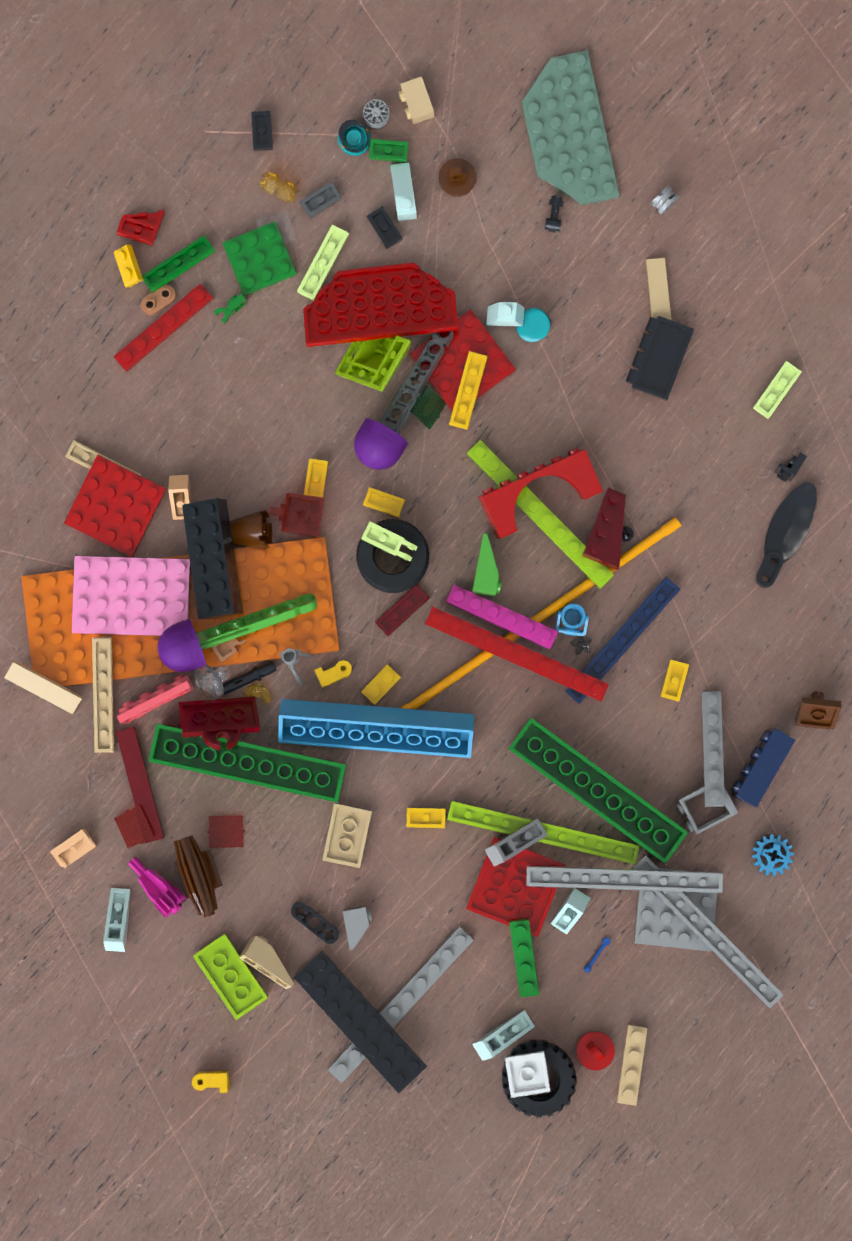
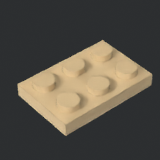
[322,803,372,868]

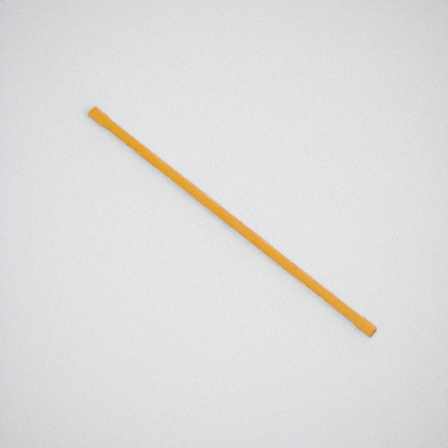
[400,517,681,710]

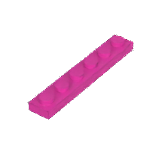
[446,585,559,650]

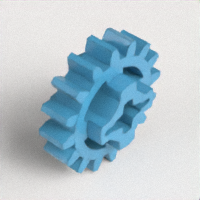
[751,834,794,876]

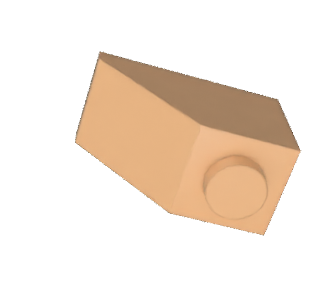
[168,475,191,520]

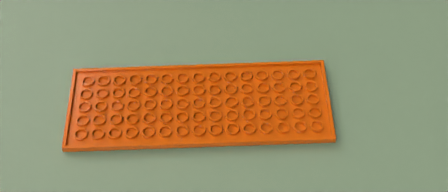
[21,537,340,687]

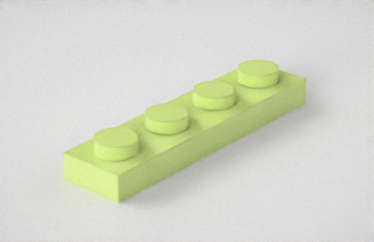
[297,225,349,301]

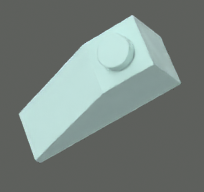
[390,162,417,221]
[103,888,130,952]
[472,1010,535,1061]

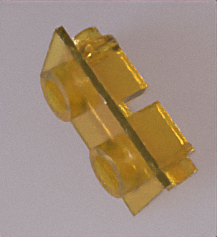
[259,172,300,203]

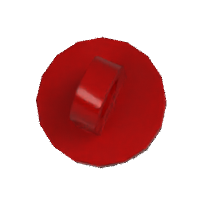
[576,1031,615,1071]

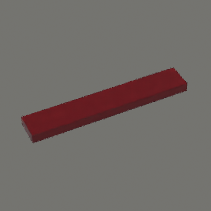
[116,727,164,843]

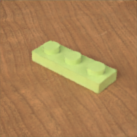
[753,361,802,419]

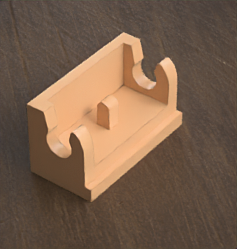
[50,829,97,868]

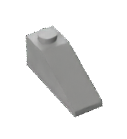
[485,818,547,866]

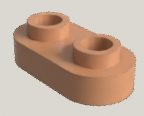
[141,285,176,316]

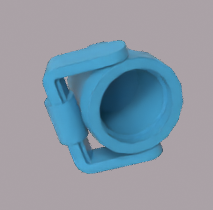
[556,604,589,636]

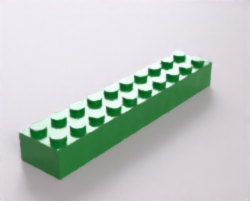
[508,718,688,864]
[148,724,347,803]

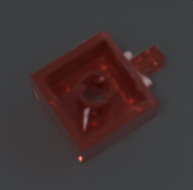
[269,493,325,538]

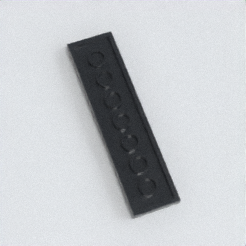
[294,951,428,1094]

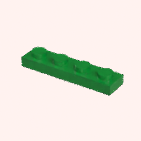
[142,235,216,293]
[509,918,539,997]

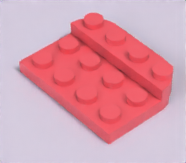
[117,674,194,724]

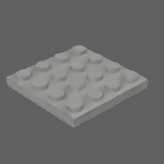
[634,868,717,951]

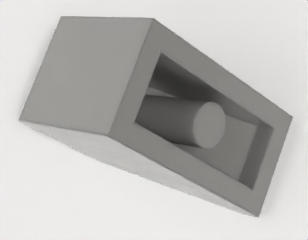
[343,906,372,950]

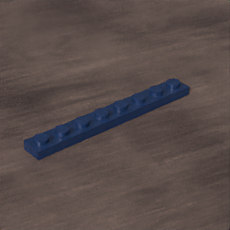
[565,577,680,704]

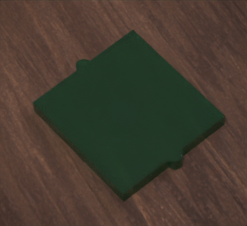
[410,385,446,429]

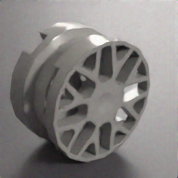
[363,99,389,129]
[651,185,680,215]

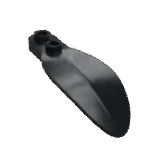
[755,483,817,588]

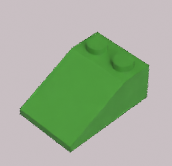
[472,533,502,597]

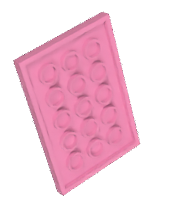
[72,556,191,636]

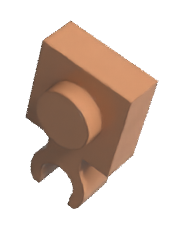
[211,638,247,663]

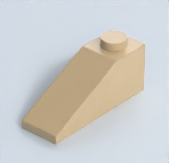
[239,936,294,989]

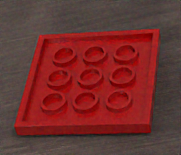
[410,309,516,412]
[64,455,166,557]
[466,837,566,937]

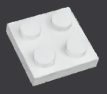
[505,1051,550,1098]

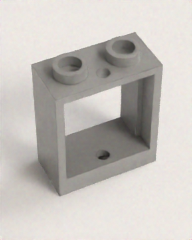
[676,786,738,834]

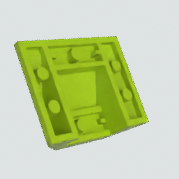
[335,336,411,392]

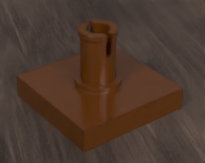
[795,691,841,730]

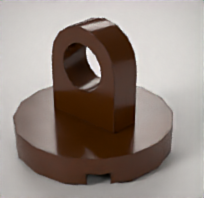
[439,158,476,197]

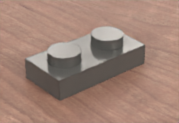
[299,182,342,219]

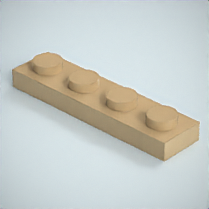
[617,1024,647,1106]

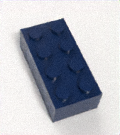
[731,728,795,808]

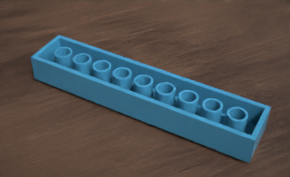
[278,699,474,758]

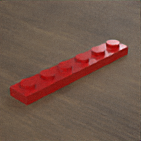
[114,283,213,372]

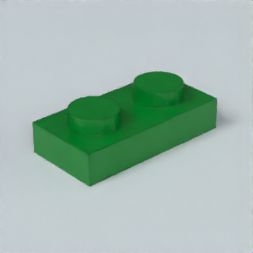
[369,139,408,163]

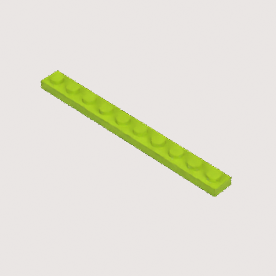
[467,440,614,589]
[447,801,639,864]

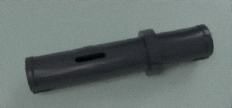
[220,661,277,695]

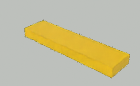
[449,351,488,430]

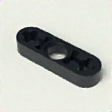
[291,902,339,944]

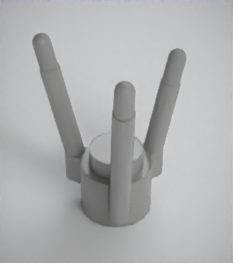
[279,648,313,686]

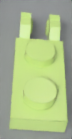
[361,522,418,562]

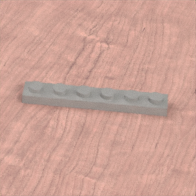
[702,691,725,807]

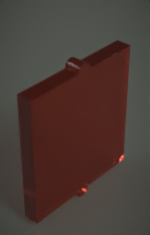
[114,805,155,849]
[207,815,245,848]

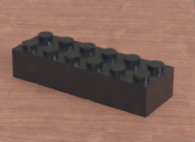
[182,498,243,619]

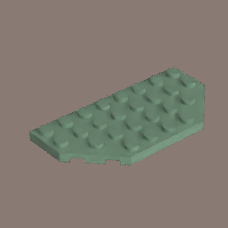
[521,50,619,205]

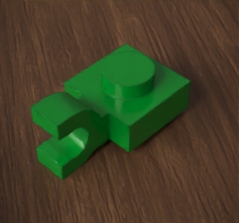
[214,293,247,324]

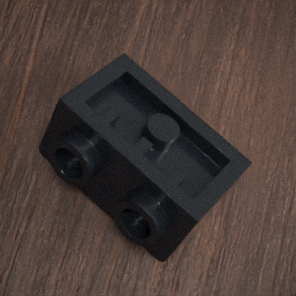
[774,452,807,482]

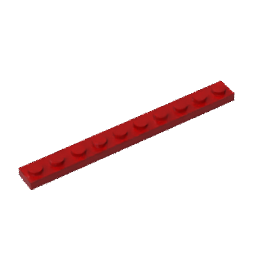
[425,606,609,702]

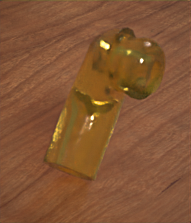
[245,684,273,705]

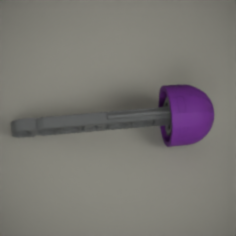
[354,331,454,470]

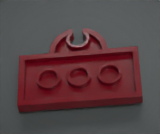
[178,697,260,750]

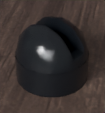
[622,526,634,542]

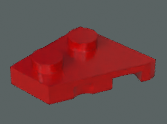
[117,210,165,246]

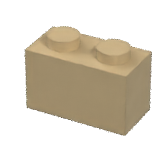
[398,76,434,124]

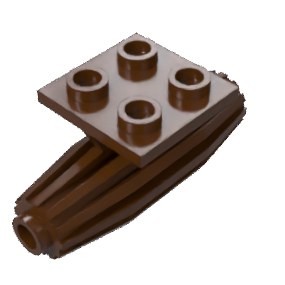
[174,835,223,918]

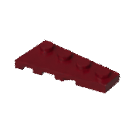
[582,487,626,571]

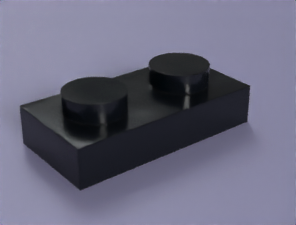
[251,111,273,151]
[367,206,403,249]

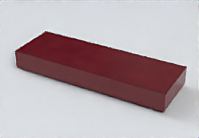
[375,584,430,636]

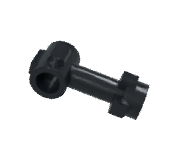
[545,195,564,233]

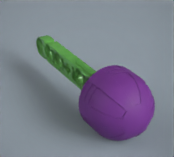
[158,594,317,672]

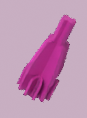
[128,857,186,918]

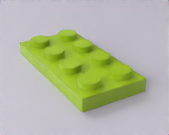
[193,934,269,1020]

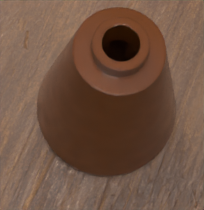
[230,510,273,549]

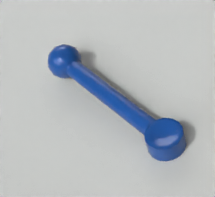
[584,938,610,973]

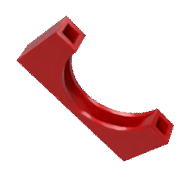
[478,447,603,539]

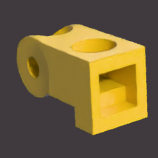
[315,660,352,688]
[192,1071,230,1093]

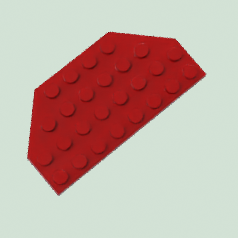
[303,262,459,347]

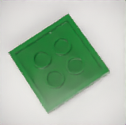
[222,221,297,297]

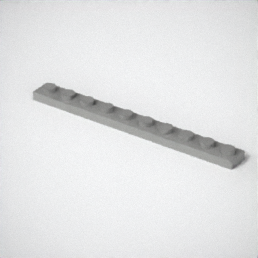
[631,855,783,1008]
[526,866,723,893]
[328,926,474,1083]

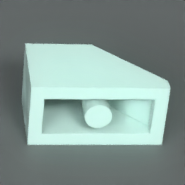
[486,302,525,326]
[551,888,591,934]

